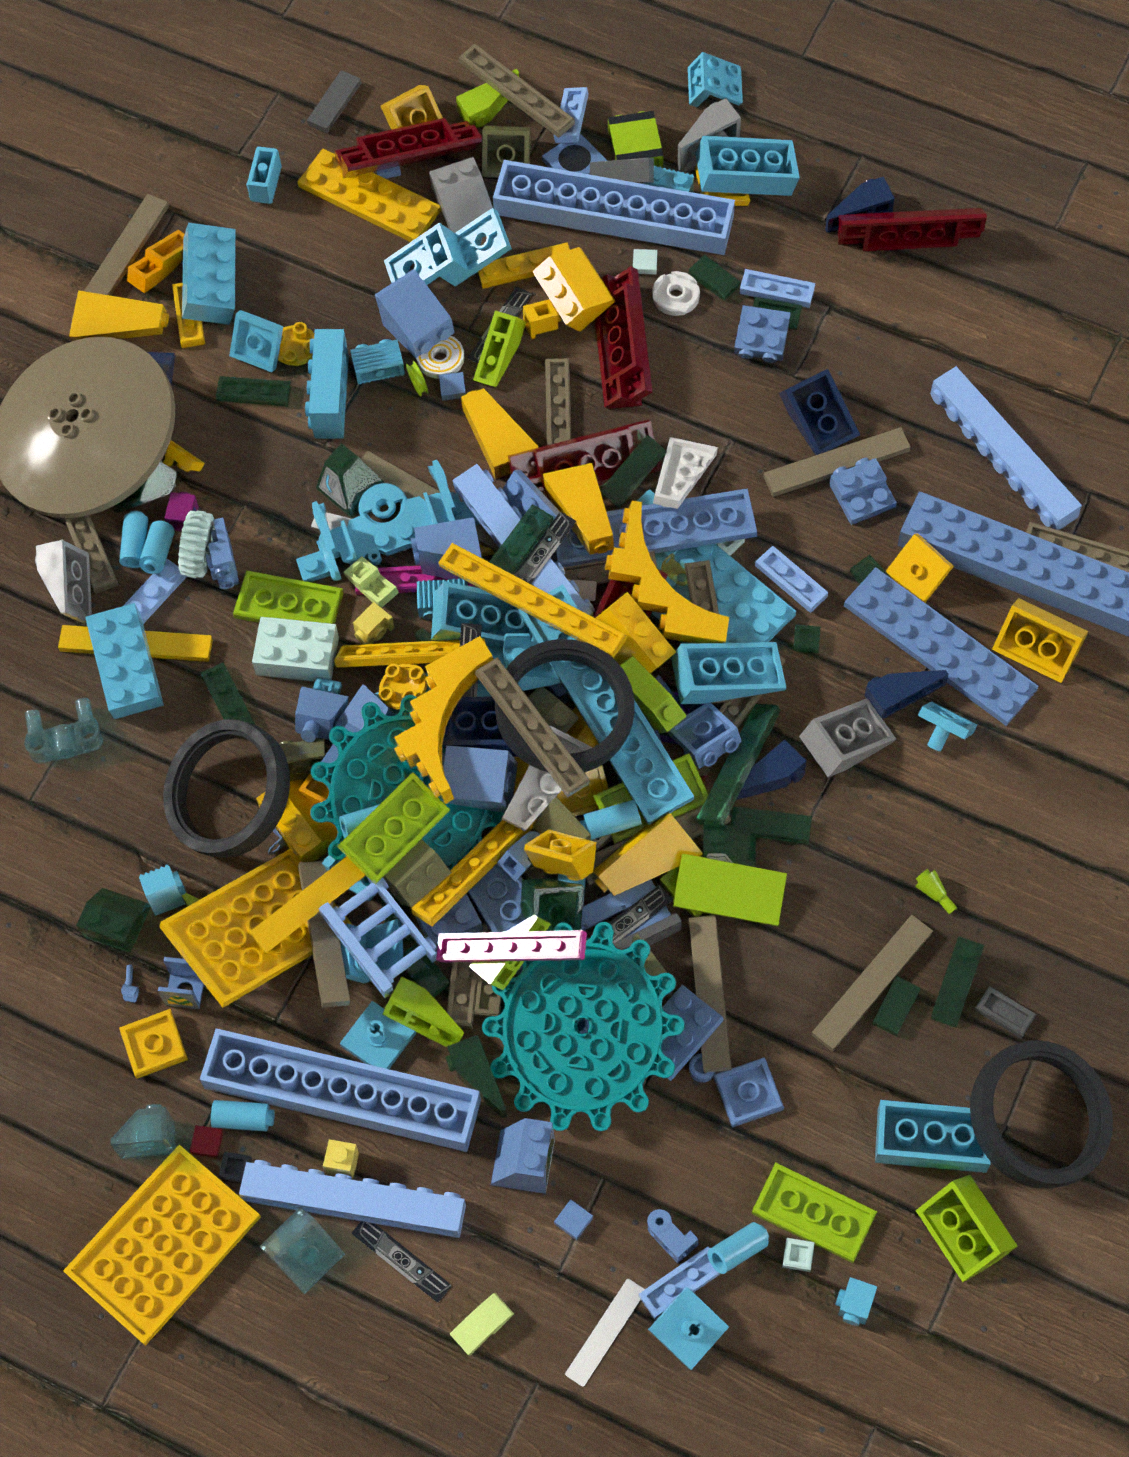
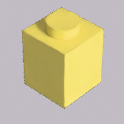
[323,1139,359,1179]

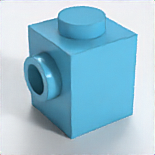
[835,1277,877,1326]

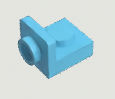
[503,633,533,672]

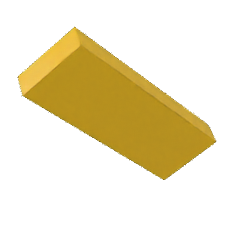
[172,283,205,348]

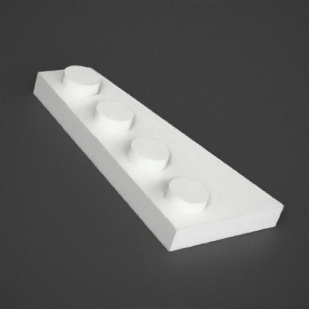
[653,437,718,509]
[502,726,593,831]

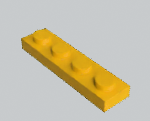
[477,242,570,289]

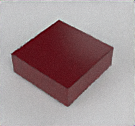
[190,1125,223,1158]

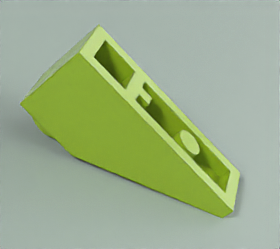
[456,69,519,128]
[473,311,526,387]
[620,656,687,733]
[469,915,551,990]
[382,977,464,1051]

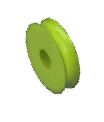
[406,361,428,397]

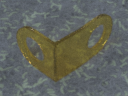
[661,553,687,586]

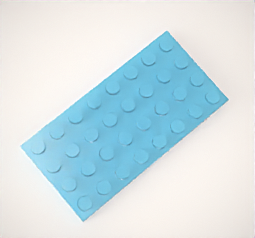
[637,489,796,644]

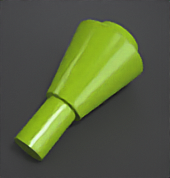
[915,869,957,914]

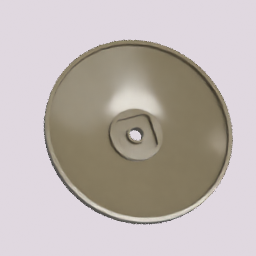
[0,337,175,518]

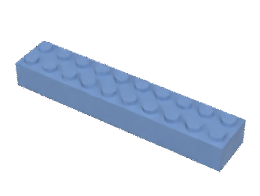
[898,491,1129,637]

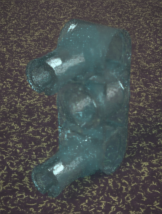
[24,698,103,763]

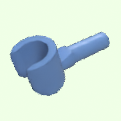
[121,965,139,1002]

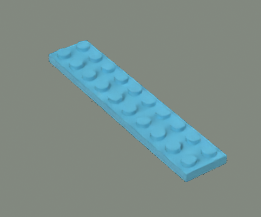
[518,585,694,825]

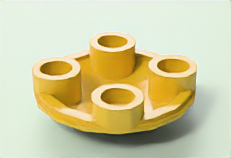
[278,322,315,366]
[378,664,427,710]

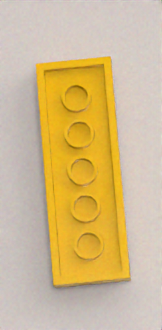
[297,149,441,242]

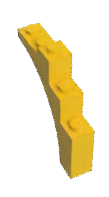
[605,500,729,644]
[394,636,494,804]

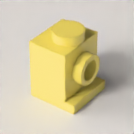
[353,602,394,644]

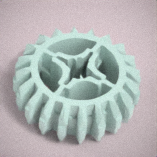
[178,510,215,578]

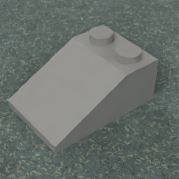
[678,98,741,174]
[429,157,493,233]
[35,540,92,625]
[799,699,896,778]

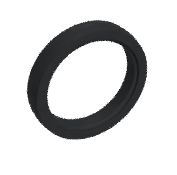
[495,639,634,772]
[163,719,290,858]
[970,1040,1113,1189]

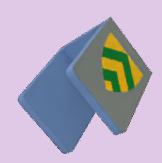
[158,957,204,1009]

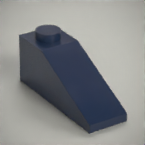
[825,176,895,233]
[865,670,949,719]
[727,740,806,802]

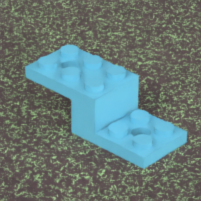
[384,208,512,286]

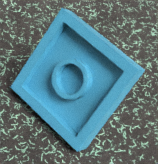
[229,310,283,372]
[918,701,977,751]
[340,1001,416,1069]
[648,1287,729,1370]

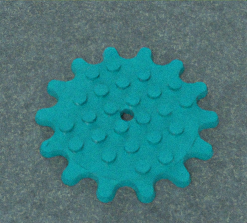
[310,695,504,886]
[482,922,685,1131]

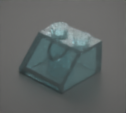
[111,1104,175,1159]
[260,1207,345,1294]

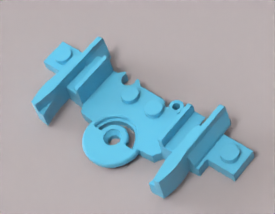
[296,460,480,582]

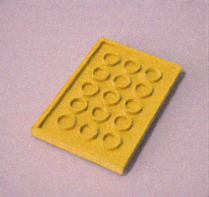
[160,849,353,1008]
[63,1145,261,1346]

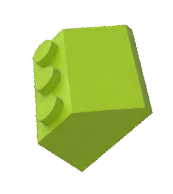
[916,1175,1018,1282]

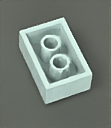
[252,617,339,681]

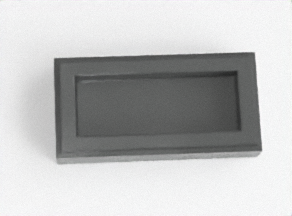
[975,986,1037,1039]

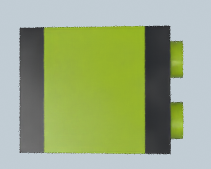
[608,110,663,169]

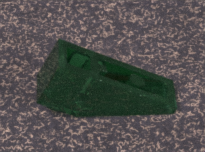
[930,936,985,1028]
[445,1035,508,1118]

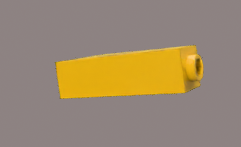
[69,290,169,341]
[461,388,539,479]
[543,463,614,555]
[593,813,703,896]

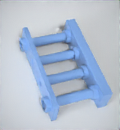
[319,877,437,998]

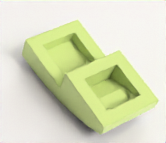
[344,556,399,608]
[450,1293,514,1355]

